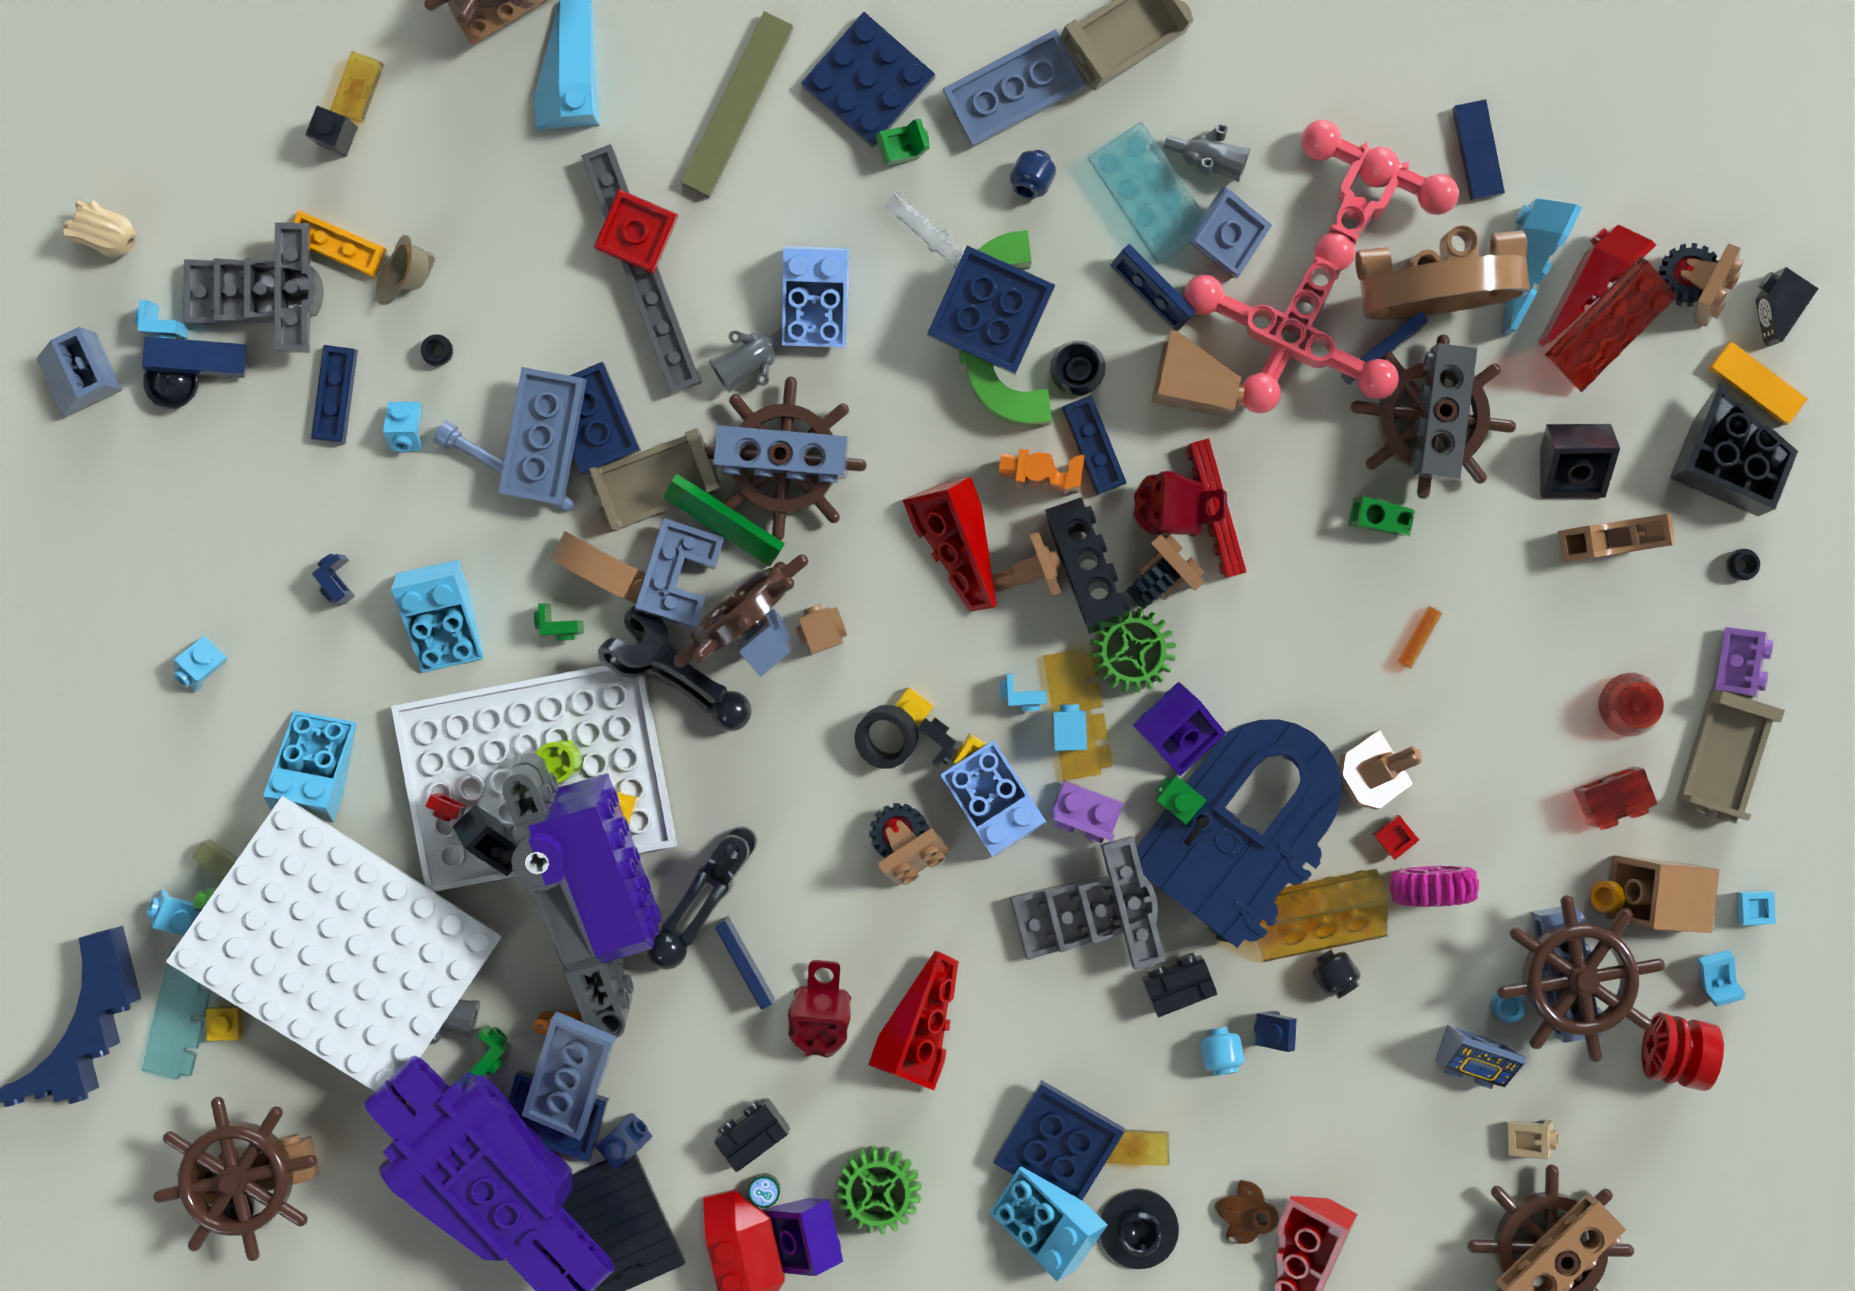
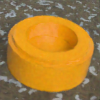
[1590,881,1625,913]

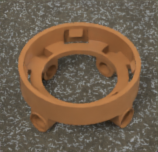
[1355,225,1530,320]

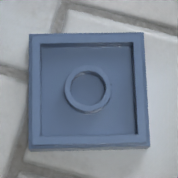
[1187,187,1272,278]

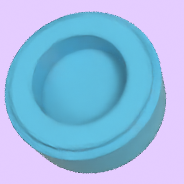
[1491,993,1526,1023]

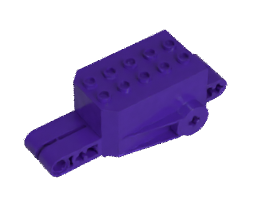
[364,1056,615,1291]

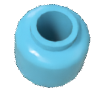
[1200,1027,1245,1076]

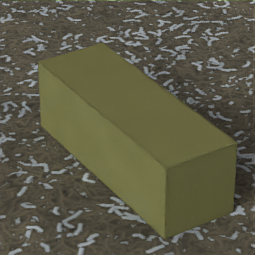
[192,839,238,879]

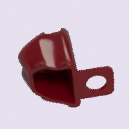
[1133,471,1227,537]
[788,960,851,1058]

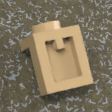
[1508,1120,1559,1160]

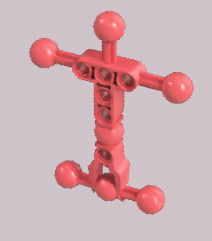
[1183,119,1459,414]

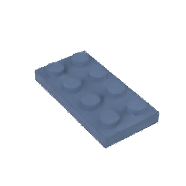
[943,29,1085,148]
[498,367,587,506]
[522,1011,616,1140]

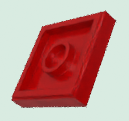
[593,189,679,275]

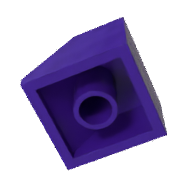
[1133,682,1226,776]
[762,1198,844,1276]

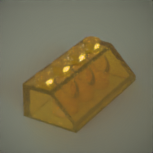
[1258,868,1388,962]

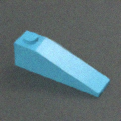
[534,0,600,129]
[1501,198,1582,336]

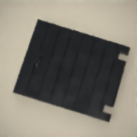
[562,1153,686,1291]

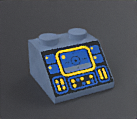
[1435,1025,1526,1089]

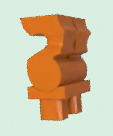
[998,449,1084,495]

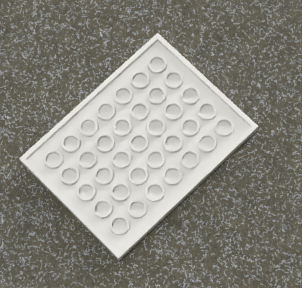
[391,665,677,892]
[166,796,502,1091]

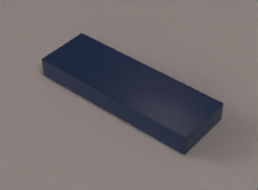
[1452,99,1505,201]
[1110,244,1197,331]
[1341,311,1428,385]
[142,336,247,378]
[311,345,358,444]
[1062,395,1127,496]
[715,916,775,1010]

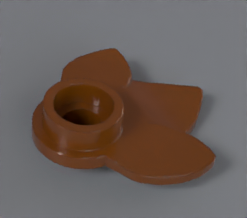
[1215,1180,1279,1244]

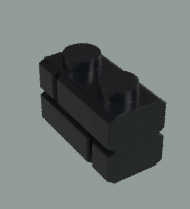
[1142,953,1218,1018]
[714,1098,790,1172]

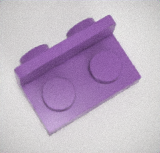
[1715,627,1773,697]
[1050,780,1124,843]

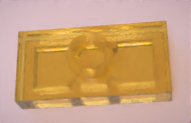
[330,51,384,124]
[1106,1129,1170,1166]

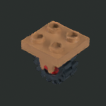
[1658,243,1743,327]
[1126,533,1205,609]
[869,803,951,886]

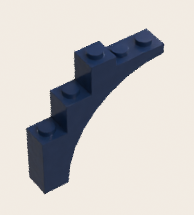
[0,926,141,1107]

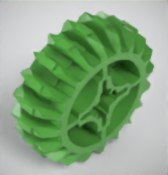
[1089,607,1176,693]
[835,1146,921,1235]

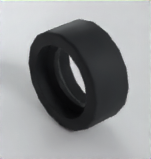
[854,705,919,769]

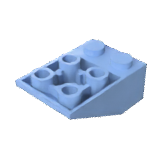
[782,246,850,348]
[940,740,1048,858]

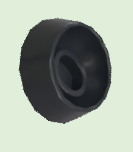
[1050,341,1106,395]
[143,371,199,409]

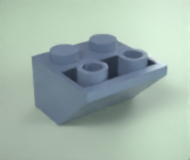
[36,327,122,417]

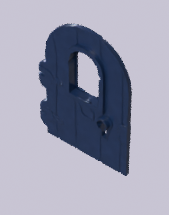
[1136,719,1342,948]

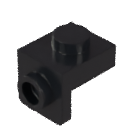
[918,717,957,767]

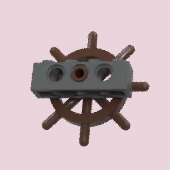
[1351,334,1516,499]

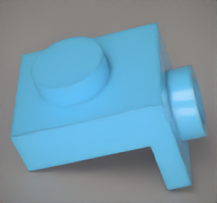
[135,300,189,339]
[383,401,423,452]
[174,636,227,692]
[1000,673,1047,711]
[146,890,201,936]
[1697,950,1745,1006]

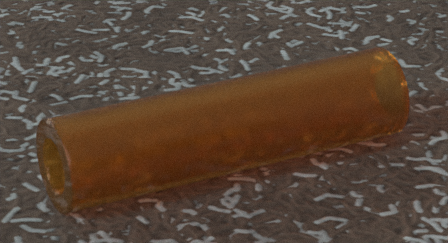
[1397,606,1442,669]

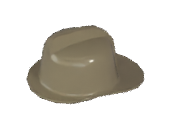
[376,235,435,305]

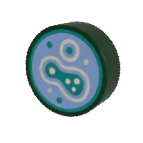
[748,1173,781,1208]

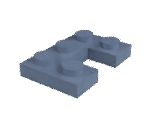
[634,518,724,629]

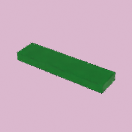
[662,474,785,567]

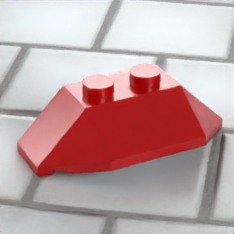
[703,1189,786,1291]

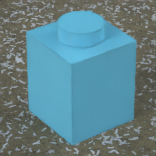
[1053,704,1087,751]

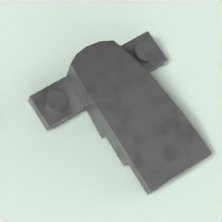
[184,222,324,353]
[1010,836,1166,970]

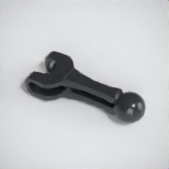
[598,606,752,731]
[646,826,757,970]

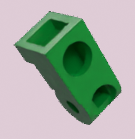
[1348,496,1415,536]

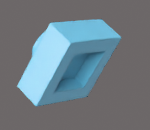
[1737,890,1776,925]

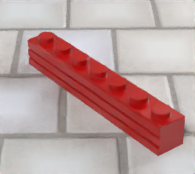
[1186,438,1247,578]

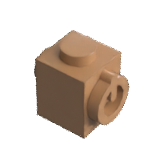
[796,604,847,654]

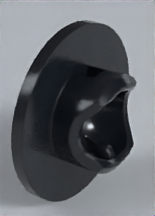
[1100,1188,1179,1269]

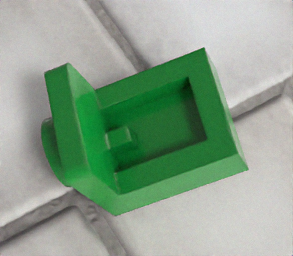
[875,118,930,166]
[534,603,584,641]
[1155,775,1207,825]
[470,1025,511,1077]

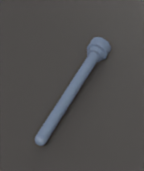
[433,420,574,511]

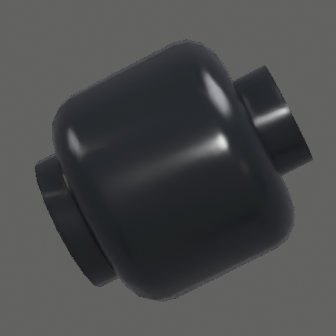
[1312,949,1361,999]

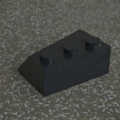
[1670,384,1798,517]

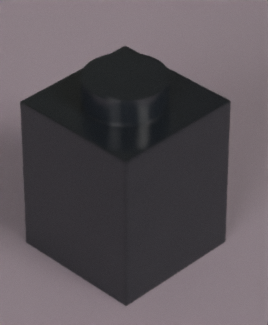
[305,106,358,156]

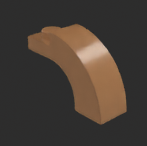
[1558,513,1676,562]
[550,531,646,604]

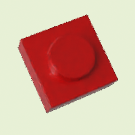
[425,793,468,822]
[1372,814,1420,860]

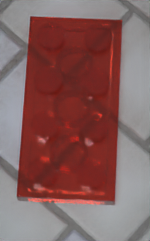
[1544,256,1677,392]

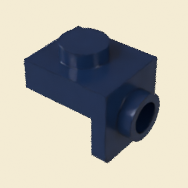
[312,553,355,604]
[1254,1010,1297,1052]
[595,1113,652,1171]

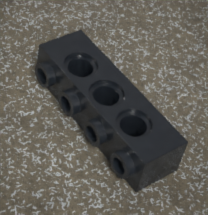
[1045,497,1129,634]

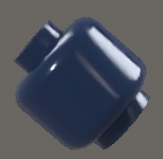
[1010,150,1056,200]

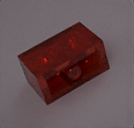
[1574,766,1658,830]

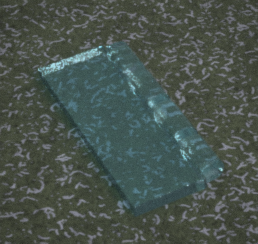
[142,947,211,1080]

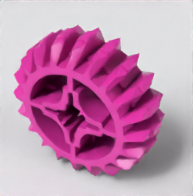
[1389,865,1479,907]

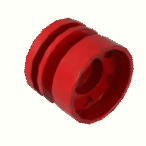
[1641,1012,1724,1091]

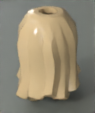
[63,200,136,258]

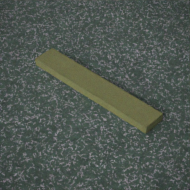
[680,11,794,198]

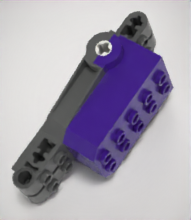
[502,753,662,1038]

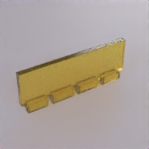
[1043,649,1113,780]

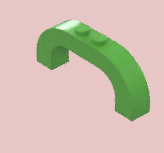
[958,230,1052,427]

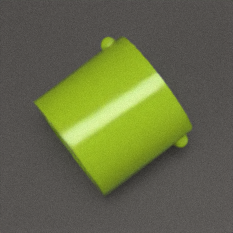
[535,739,582,783]

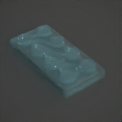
[1088,121,1204,264]

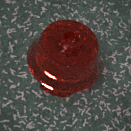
[1598,673,1664,736]

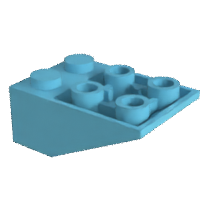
[391,559,484,672]
[263,711,356,823]
[990,1166,1107,1282]

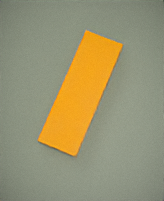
[292,210,387,278]
[1708,341,1808,425]

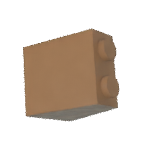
[1151,330,1244,418]
[1606,855,1719,933]

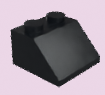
[1540,424,1620,498]

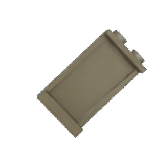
[1059,0,1193,91]
[588,428,723,530]
[1677,690,1785,824]

